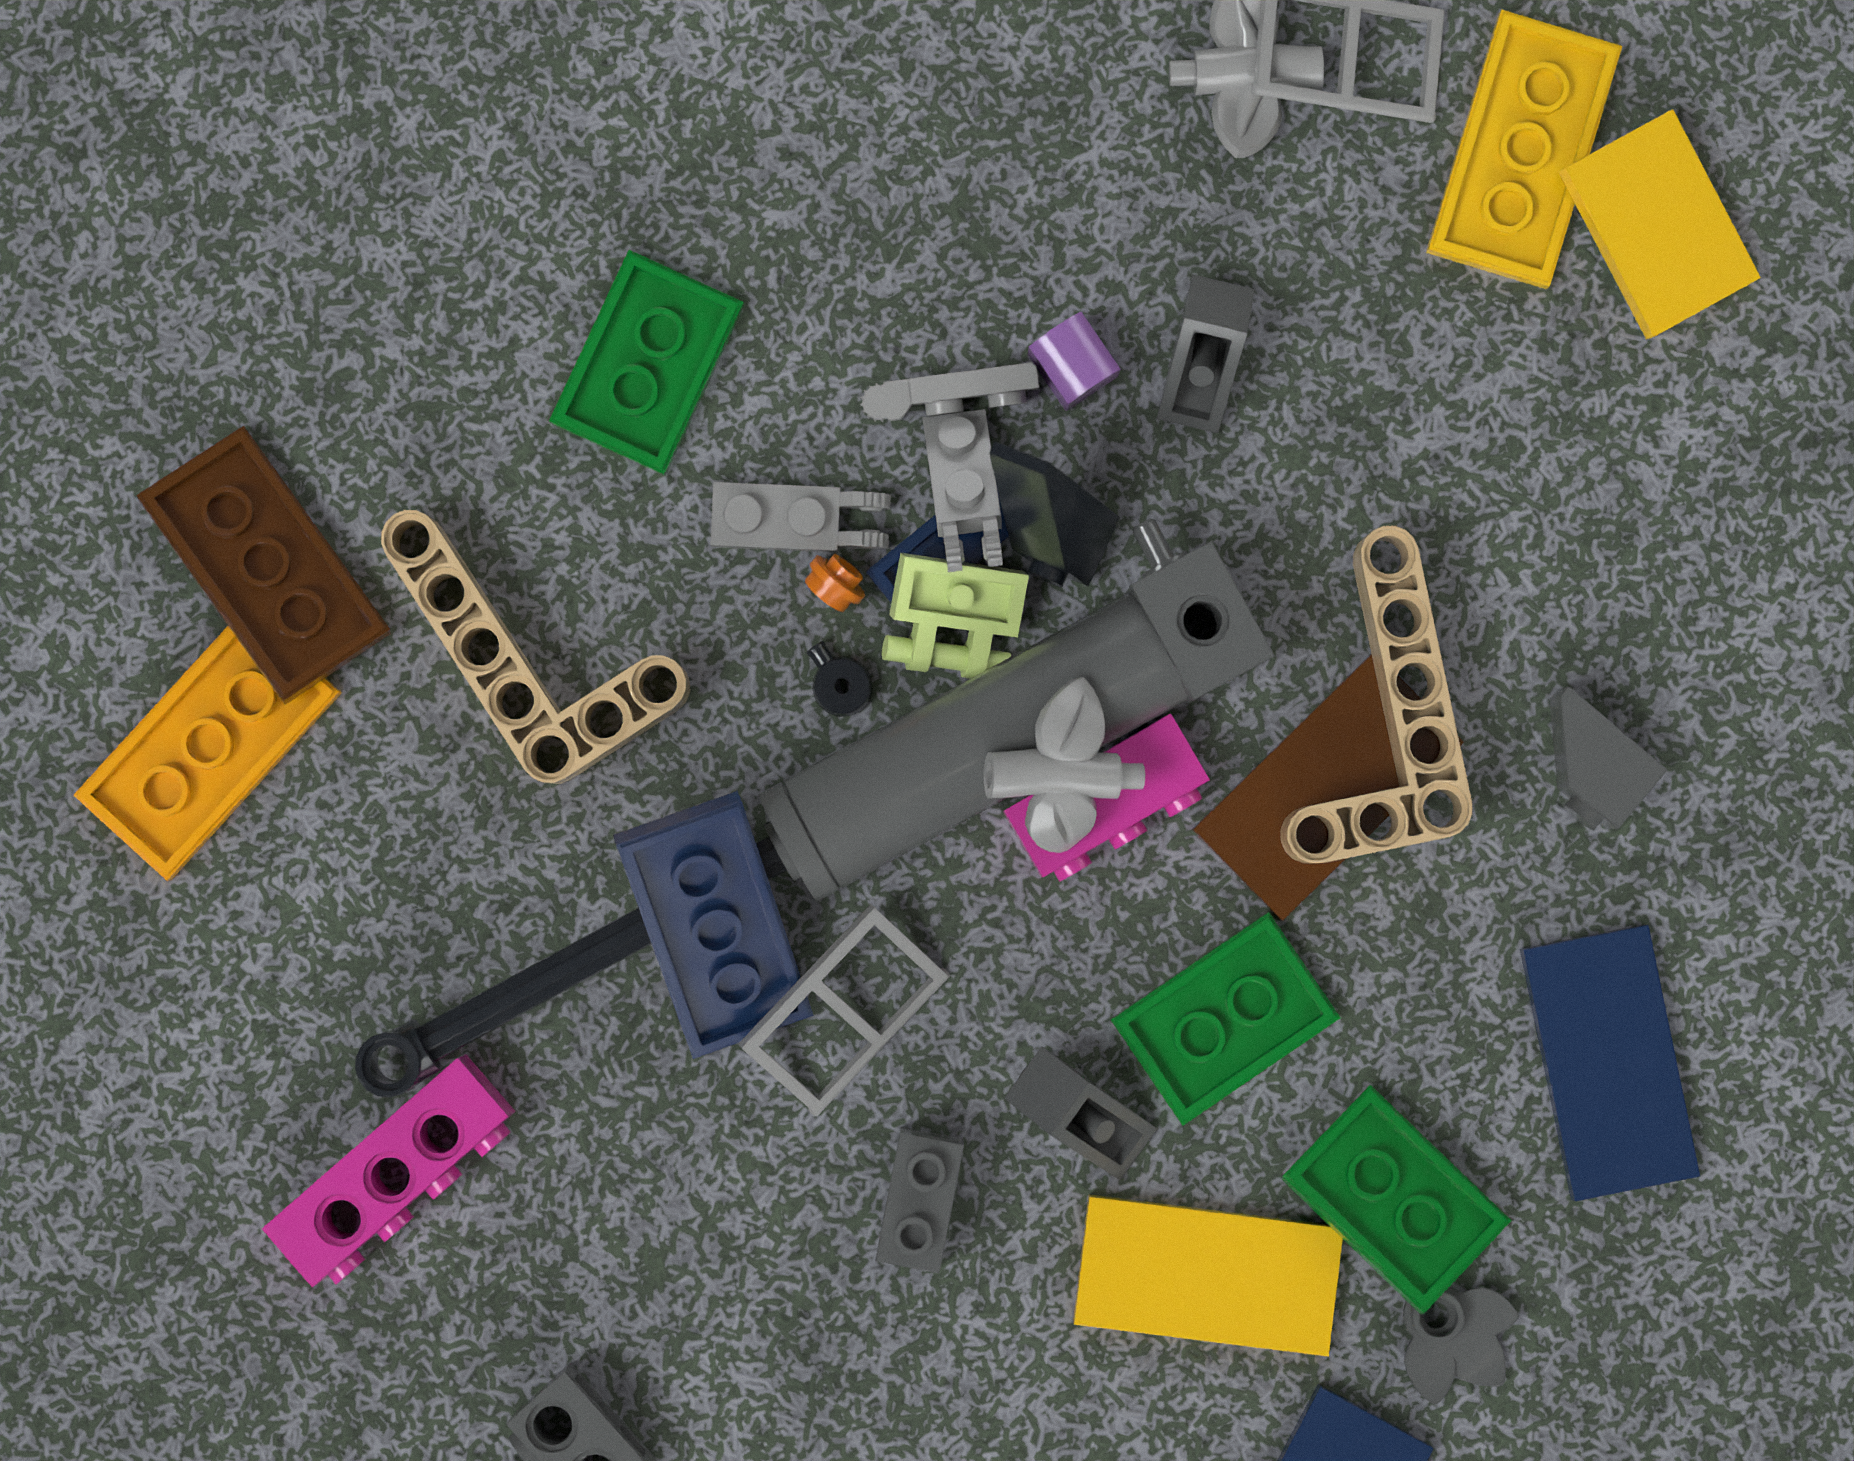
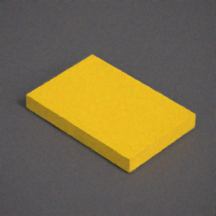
[1558,109,1761,340]

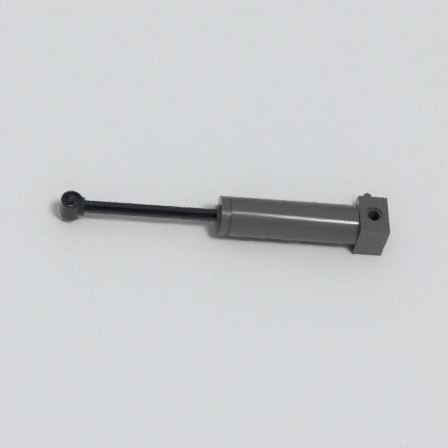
[355,519,1275,1098]

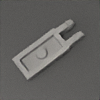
[860,362,1039,422]
[922,409,1003,572]
[710,482,891,553]

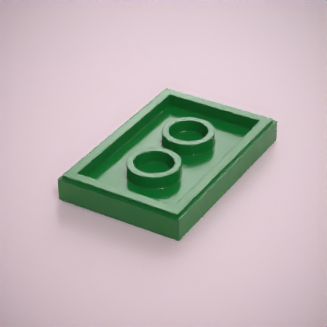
[549,250,744,476]
[1110,912,1341,1126]
[1281,1085,1512,1315]

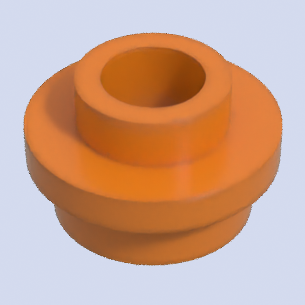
[805,554,865,612]

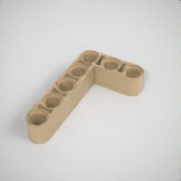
[381,510,690,784]
[1280,526,1472,863]

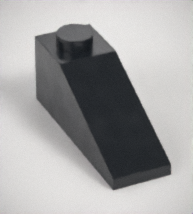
[989,441,1120,587]

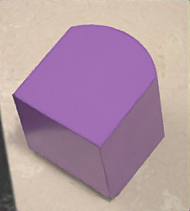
[1027,312,1121,411]

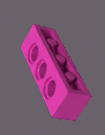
[262,1054,516,1288]

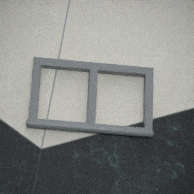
[1251,0,1444,123]
[738,904,950,1116]

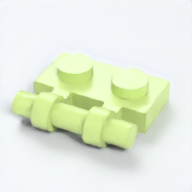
[882,553,1029,679]

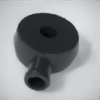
[807,641,873,717]

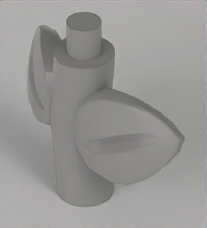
[1169,0,1324,158]
[984,677,1145,853]

